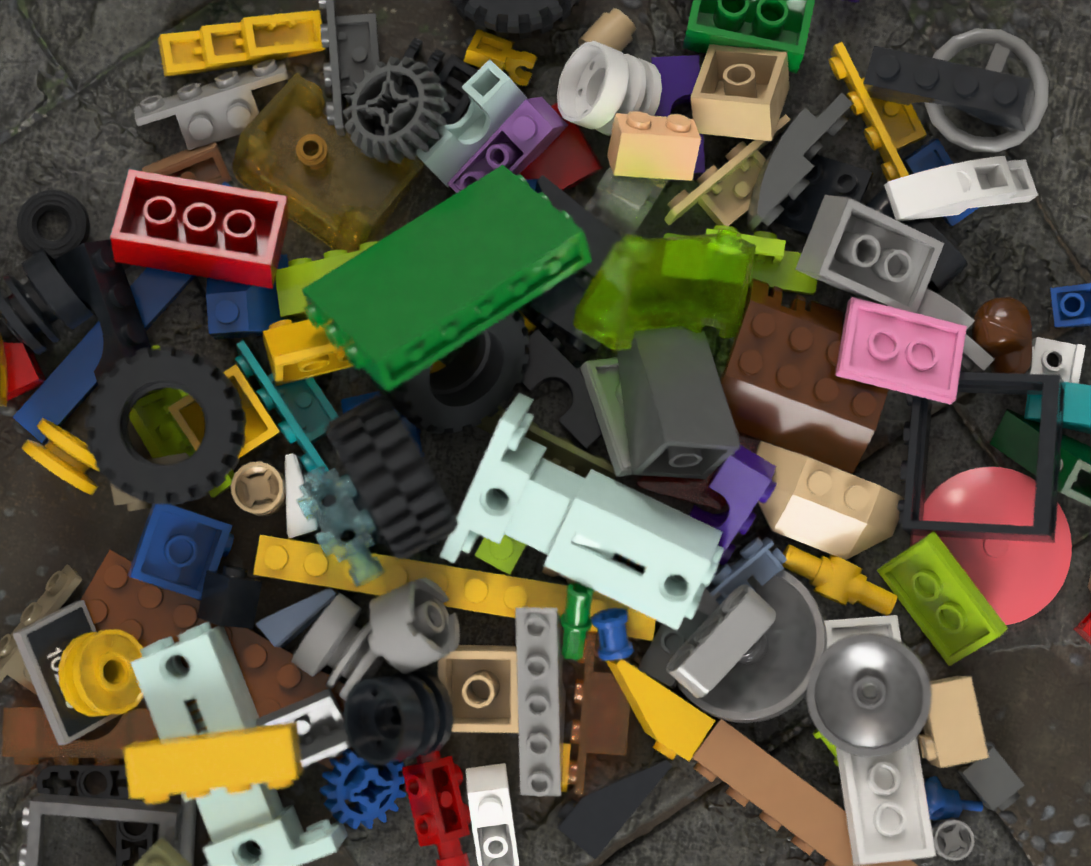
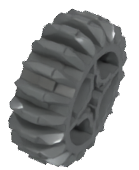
[342,56,450,164]

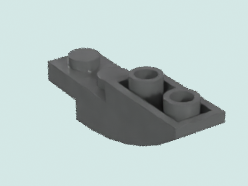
[747,93,853,232]

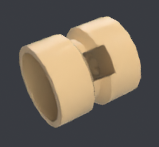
[231,462,286,516]

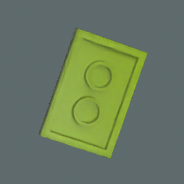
[877,531,1008,666]

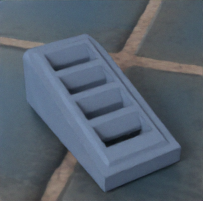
[256,588,340,647]

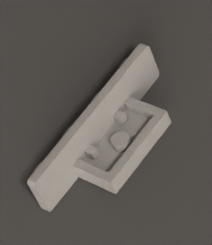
[134,59,289,151]

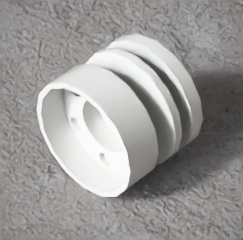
[557,41,662,136]

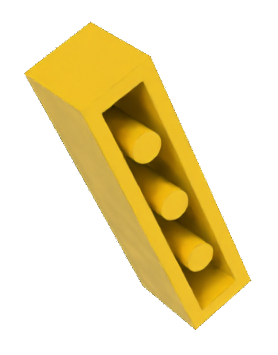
[124,722,303,804]

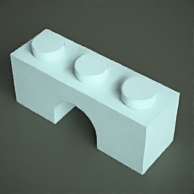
[416,59,528,187]

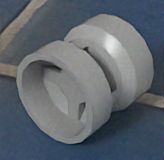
[931,818,975,861]

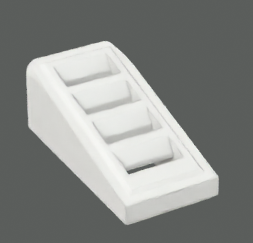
[284,453,322,540]

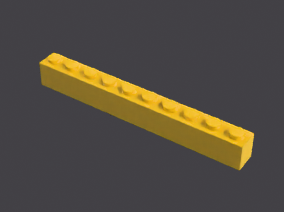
[253,535,656,641]

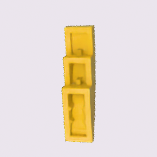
[158,10,326,77]

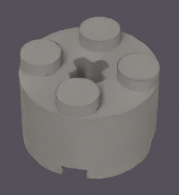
[368,578,460,674]

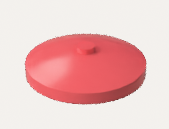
[910,467,1072,625]

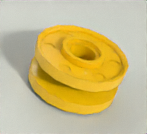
[22,418,100,495]
[58,629,144,717]

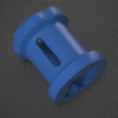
[591,608,634,661]

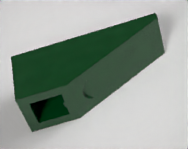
[989,409,1091,507]

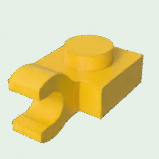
[463,29,537,86]

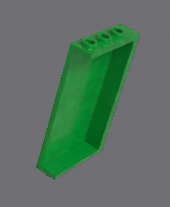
[302,165,592,392]

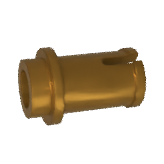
[296,134,328,170]

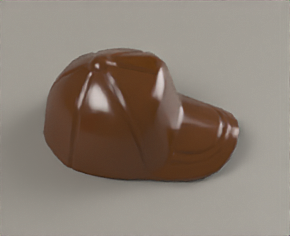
[972,297,1032,374]

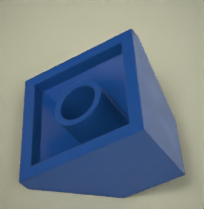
[206,254,293,340]

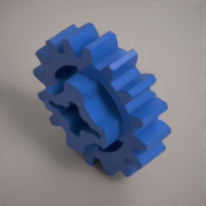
[320,748,406,829]

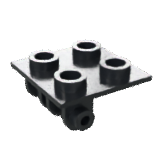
[773,154,874,234]

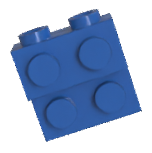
[127,503,234,600]

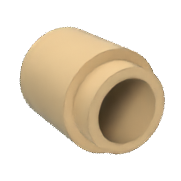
[578,8,636,52]

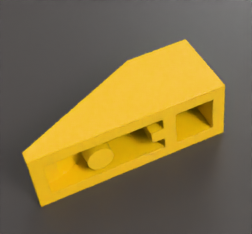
[606,659,715,761]

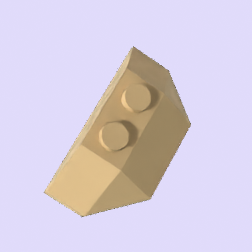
[755,441,904,560]

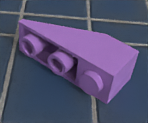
[447,97,568,193]

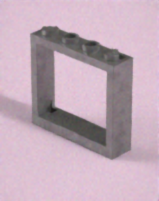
[19,793,183,866]

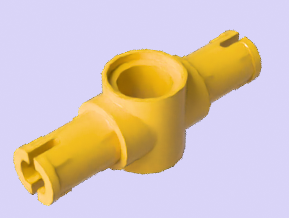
[782,544,897,616]

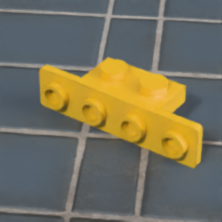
[829,41,927,182]

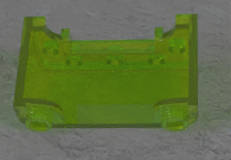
[573,229,756,350]

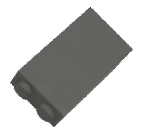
[616,323,740,479]

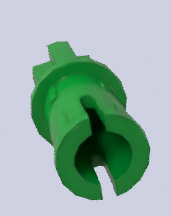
[560,582,594,660]

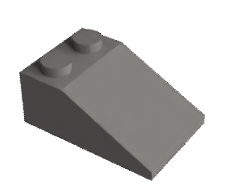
[795,195,944,313]

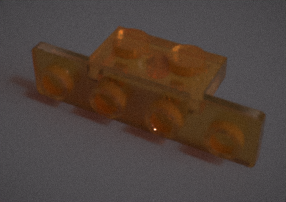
[568,631,630,794]

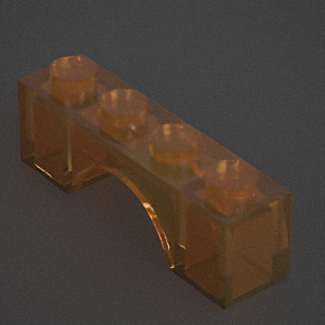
[2,707,160,766]

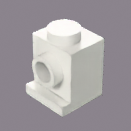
[1025,337,1086,384]

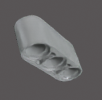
[666,584,777,698]

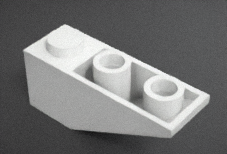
[466,763,519,866]

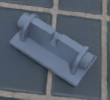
[706,537,787,605]

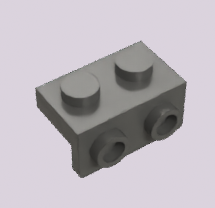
[256,688,351,770]

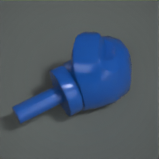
[924,776,983,821]

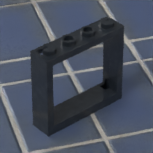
[897,372,1066,543]

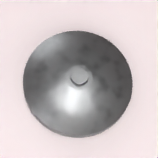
[677,562,827,723]

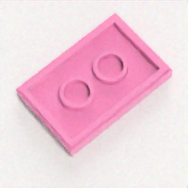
[835,297,967,405]

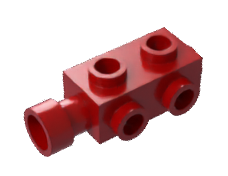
[402,750,471,866]

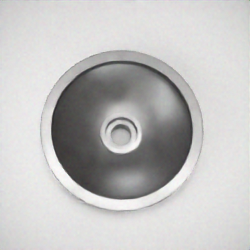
[807,633,932,757]

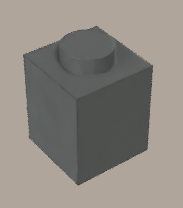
[956,745,1024,811]

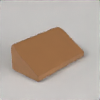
[142,142,232,185]

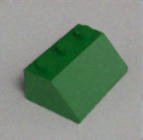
[682,0,815,73]

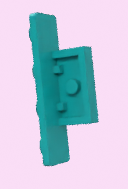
[234,340,338,482]

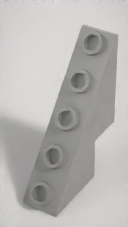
[516,607,566,796]

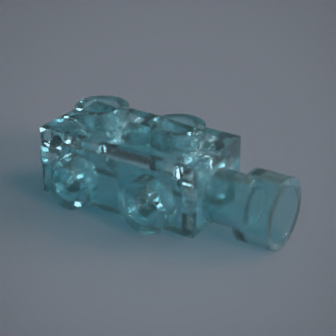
[296,466,385,587]

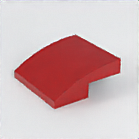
[519,103,603,191]

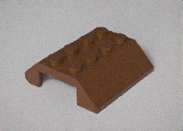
[720,278,889,474]

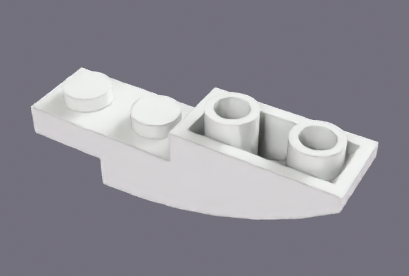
[884,156,1038,221]

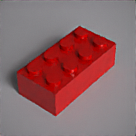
[110,169,289,289]

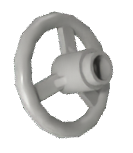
[924,28,1049,153]

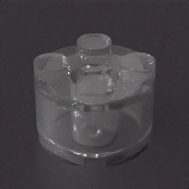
[585,167,668,244]

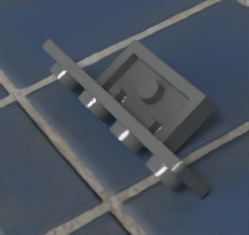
[318,0,380,136]

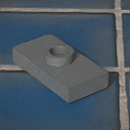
[637,609,709,690]

